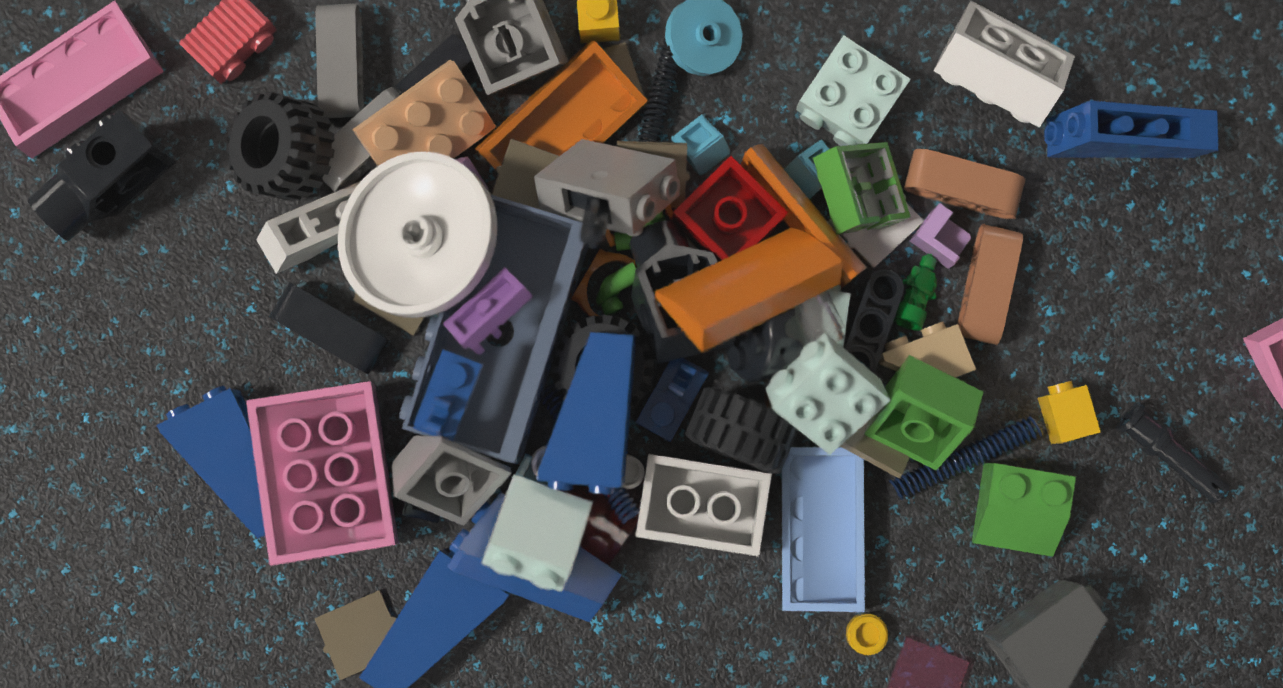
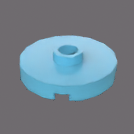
[665,0,743,76]

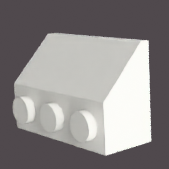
[934,1,1075,127]

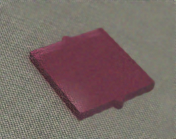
[887,637,970,688]

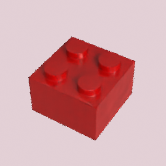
[672,156,788,262]

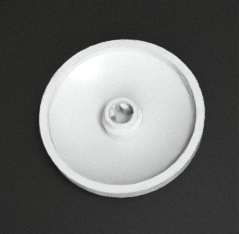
[338,152,497,318]

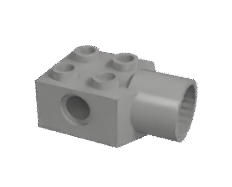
[455,0,569,95]

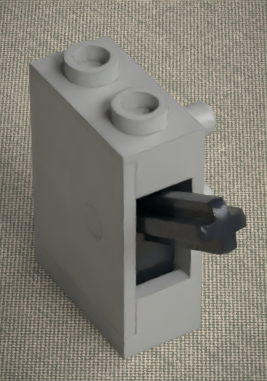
[534,139,680,248]

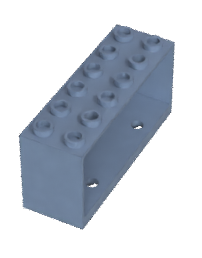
[400,194,589,464]

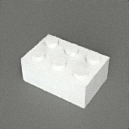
[636,454,771,556]

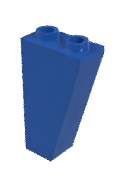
[1044,101,1218,158]
[537,332,637,494]
[156,386,266,539]
[447,492,622,622]
[359,549,511,688]

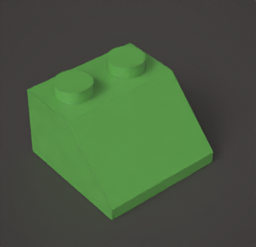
[972,463,1076,557]

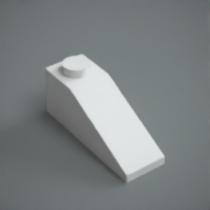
[257,181,361,274]

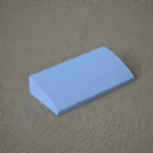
[782,447,865,612]

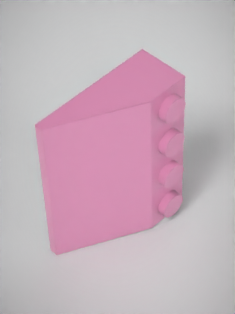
[246,381,399,566]

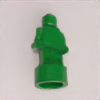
[893,254,937,331]

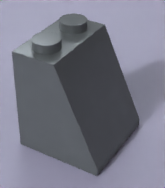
[982,579,1107,688]

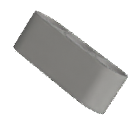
[315,4,364,118]
[323,87,400,192]

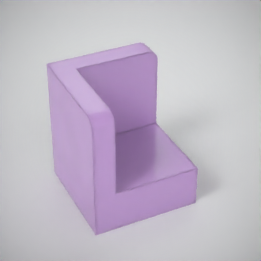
[910,203,971,269]

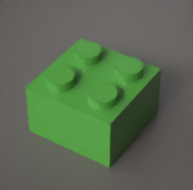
[864,355,983,471]

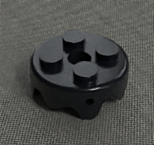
[726,307,804,382]

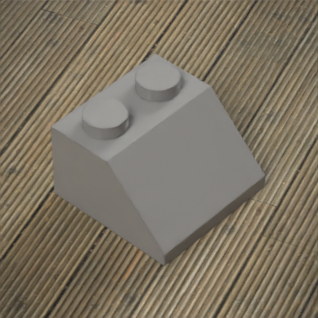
[392,436,511,526]

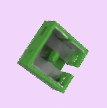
[813,142,911,235]

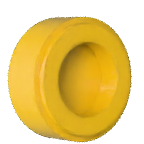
[846,613,888,655]

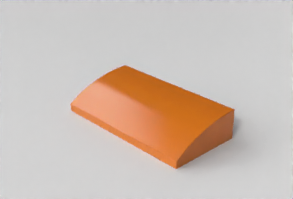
[475,41,648,170]
[741,144,867,289]
[655,228,843,352]

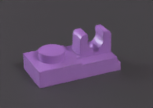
[443,267,533,354]

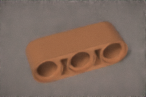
[904,149,1026,219]
[957,224,1023,345]

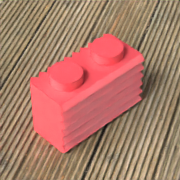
[179,0,277,84]

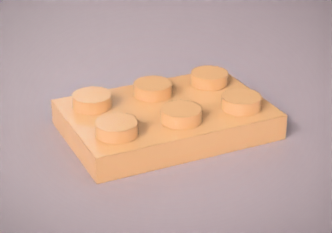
[352,60,496,166]

